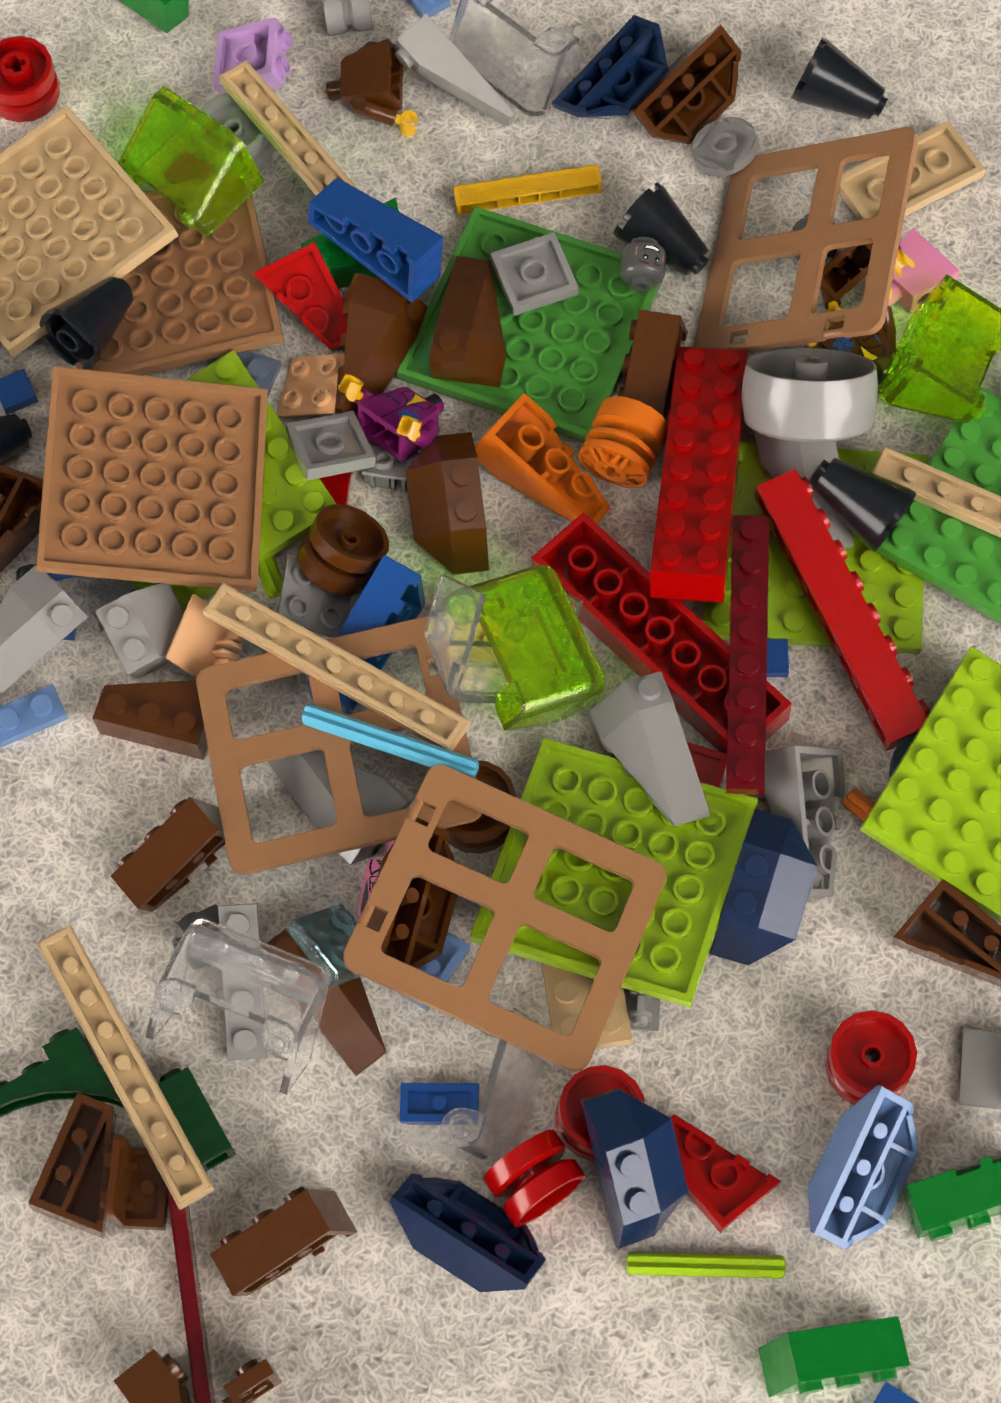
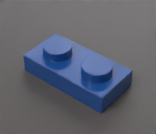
[400,1083,479,1125]

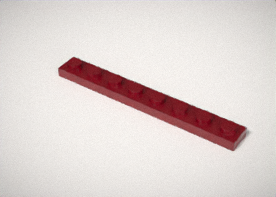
[726,515,770,795]

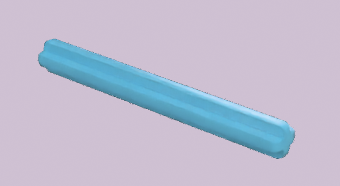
[301,704,479,778]

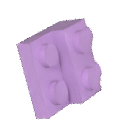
[213,17,293,94]

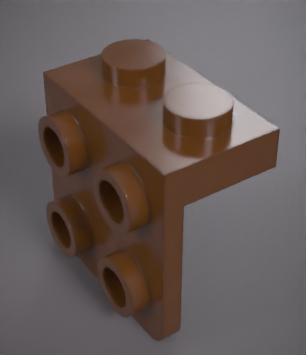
[100,1135,168,1231]
[222,1359,282,1403]

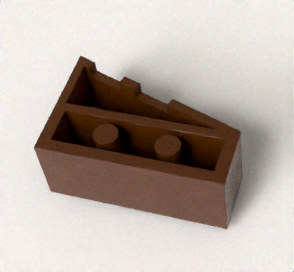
[617,309,688,421]
[0,464,43,572]
[93,680,208,760]
[111,797,225,912]
[210,1187,357,1296]

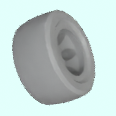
[742,348,878,442]

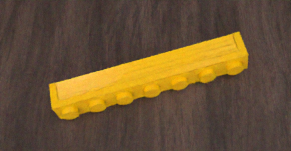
[453,164,602,215]

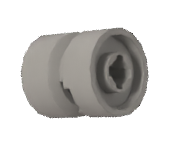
[323,0,373,36]

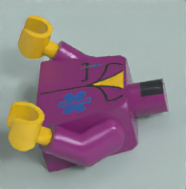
[338,374,444,462]

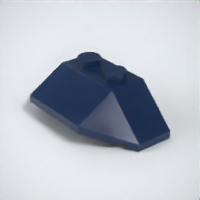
[551,15,669,119]
[711,809,818,966]
[581,1088,688,1249]
[390,1173,546,1292]

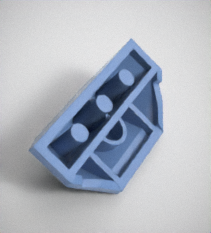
[808,1085,918,1250]

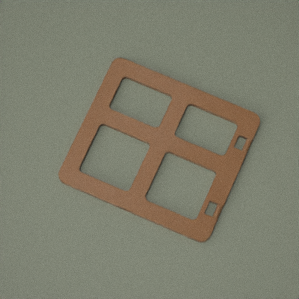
[694,127,918,352]
[196,616,482,875]
[343,764,666,1072]

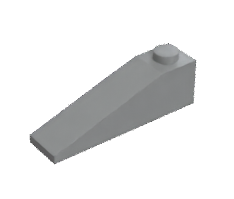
[395,13,515,126]
[753,430,854,548]
[0,565,88,694]
[590,671,710,826]
[764,745,845,897]
[268,750,411,865]

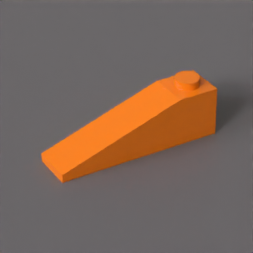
[475,393,611,524]

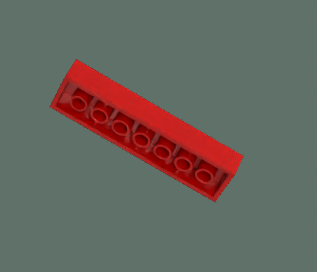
[650,346,748,603]
[531,512,792,754]

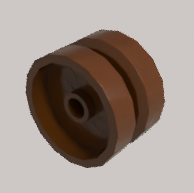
[297,504,389,596]
[443,760,516,854]

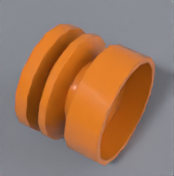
[578,396,668,489]

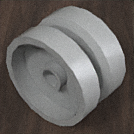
[195,93,274,178]

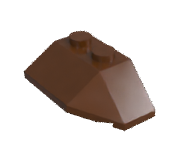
[632,25,742,144]
[405,432,489,575]
[366,817,457,969]

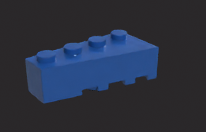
[308,178,443,303]
[308,555,426,714]

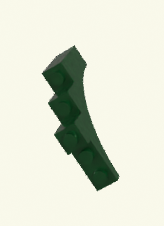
[0,1027,236,1172]

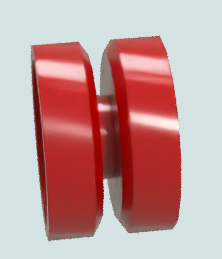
[0,36,60,123]
[825,1010,917,1105]
[555,1065,645,1162]
[483,1129,586,1227]

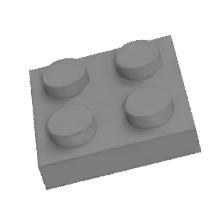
[490,232,579,316]
[286,411,376,481]

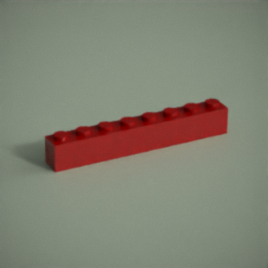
[755,468,930,751]

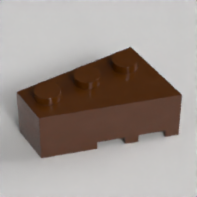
[893,879,1001,987]
[28,1092,116,1239]

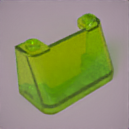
[118,86,265,236]
[878,274,1001,423]
[444,565,605,731]

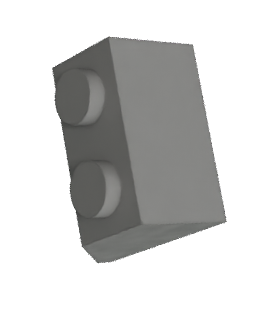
[95,583,184,679]

